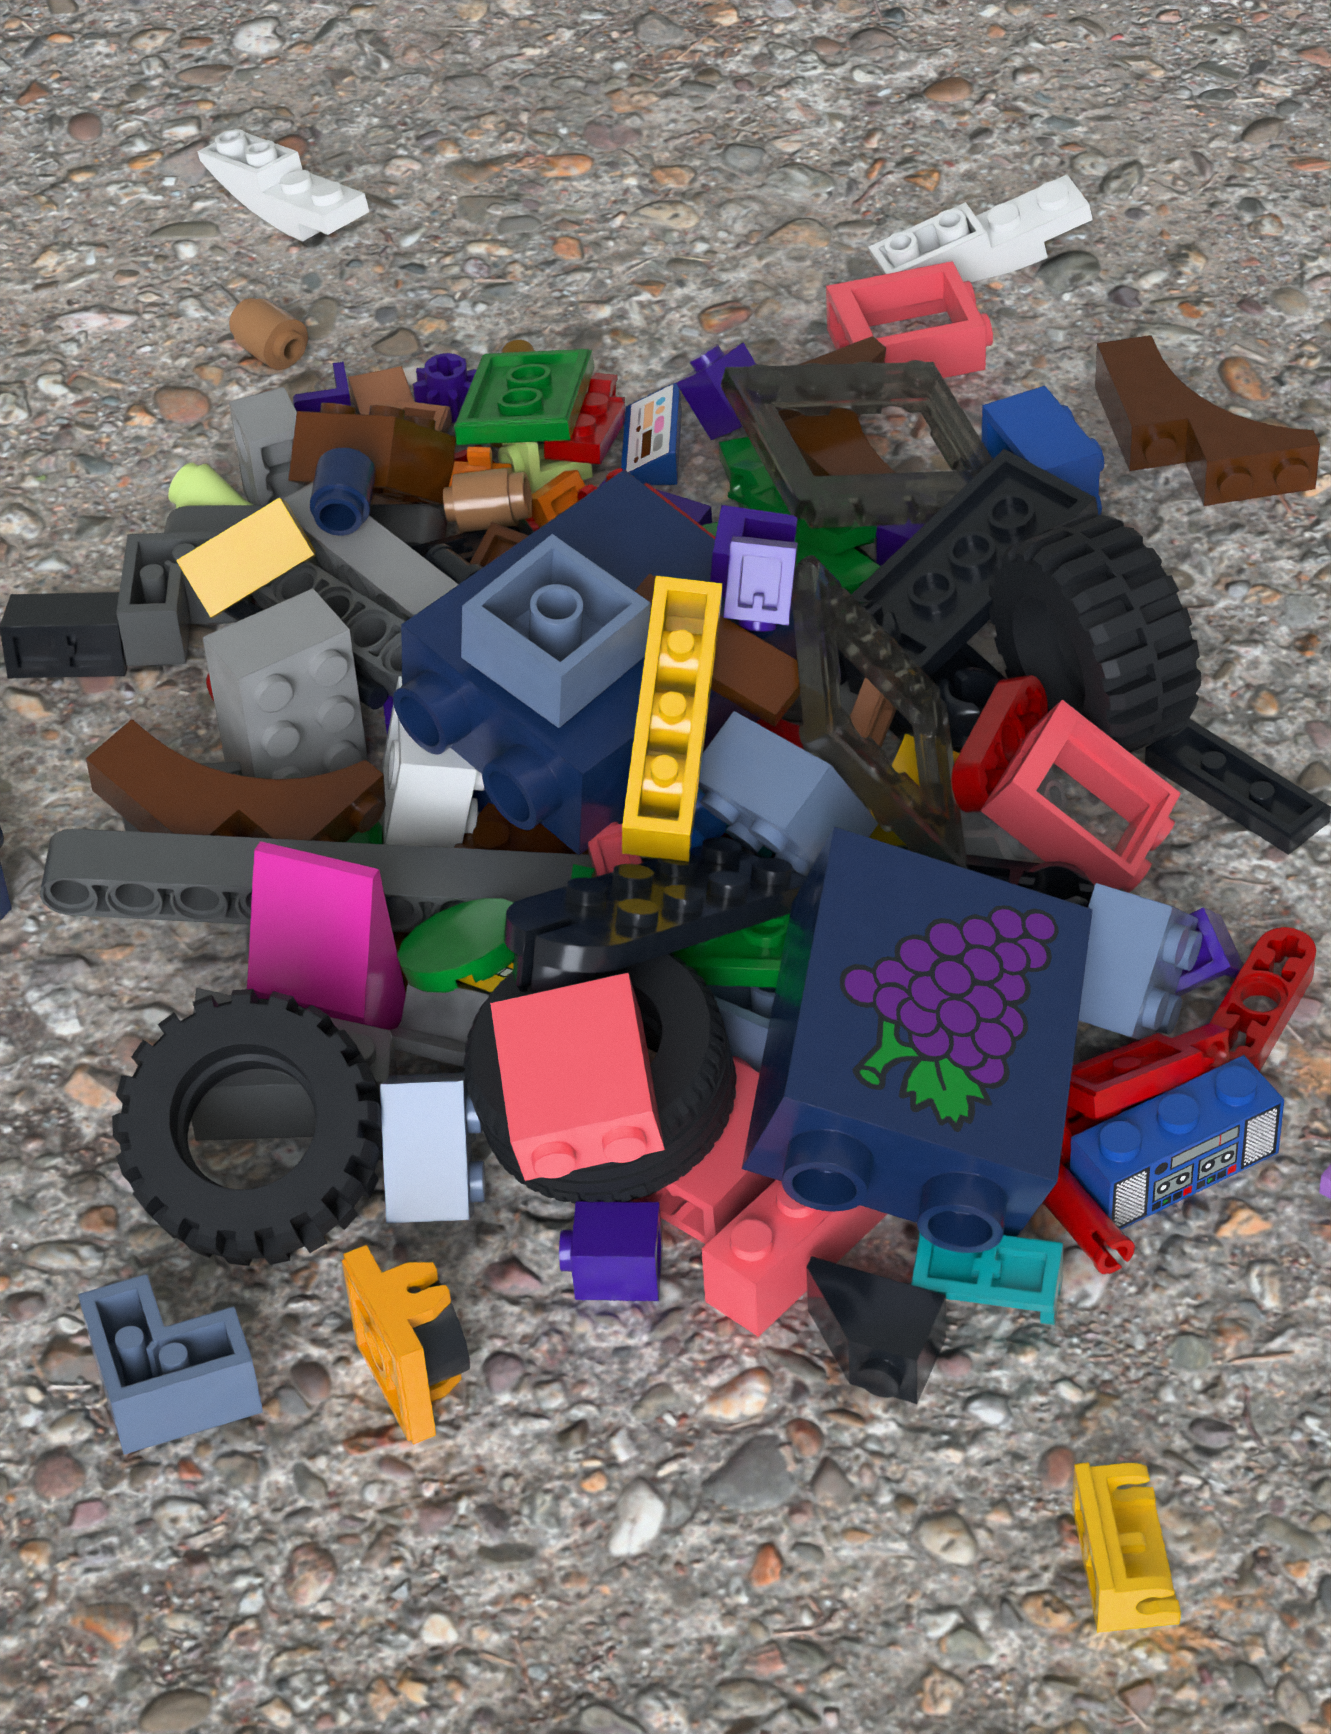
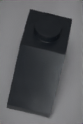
[807,1256,946,1404]

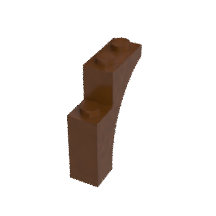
[1095,335,1320,506]
[771,336,906,524]
[86,719,386,842]

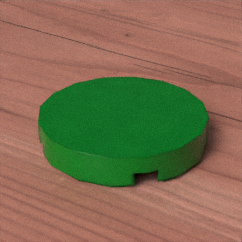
[397,898,515,993]

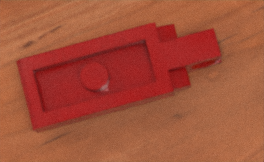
[544,373,625,465]
[1067,1023,1230,1120]

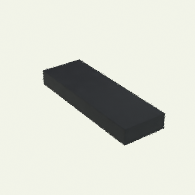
[1145,718,1331,855]

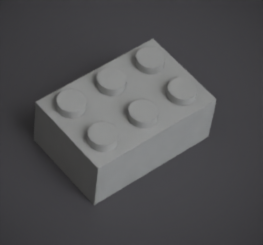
[203,588,368,779]

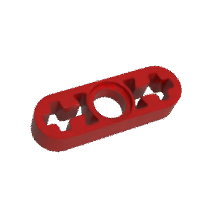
[951,675,1048,813]
[1210,927,1316,1072]

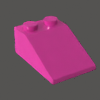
[247,841,406,1030]

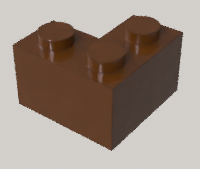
[288,403,456,505]

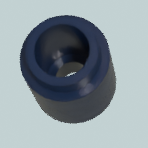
[310,448,376,536]

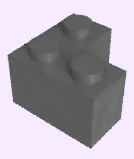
[116,530,252,666]

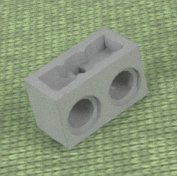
[229,387,304,505]

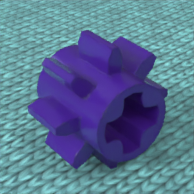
[412,353,477,423]

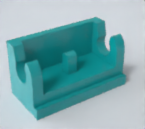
[911,1233,1063,1325]

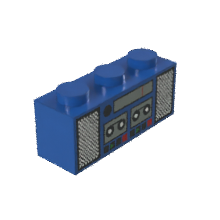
[1070,1055,1284,1230]

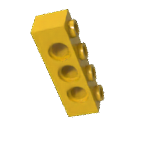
[622,576,722,862]

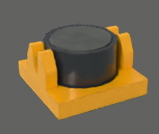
[342,1245,470,1445]

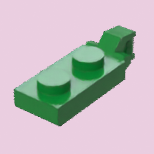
[728,460,878,556]

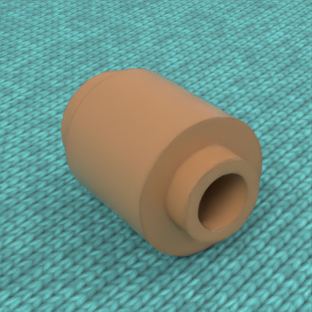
[229,298,308,370]
[443,467,532,533]

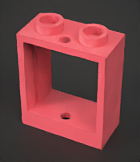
[826,261,993,391]
[981,700,1181,893]

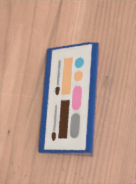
[621,383,682,485]

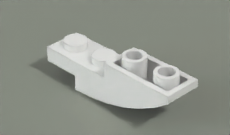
[197,129,369,242]
[868,174,1093,282]

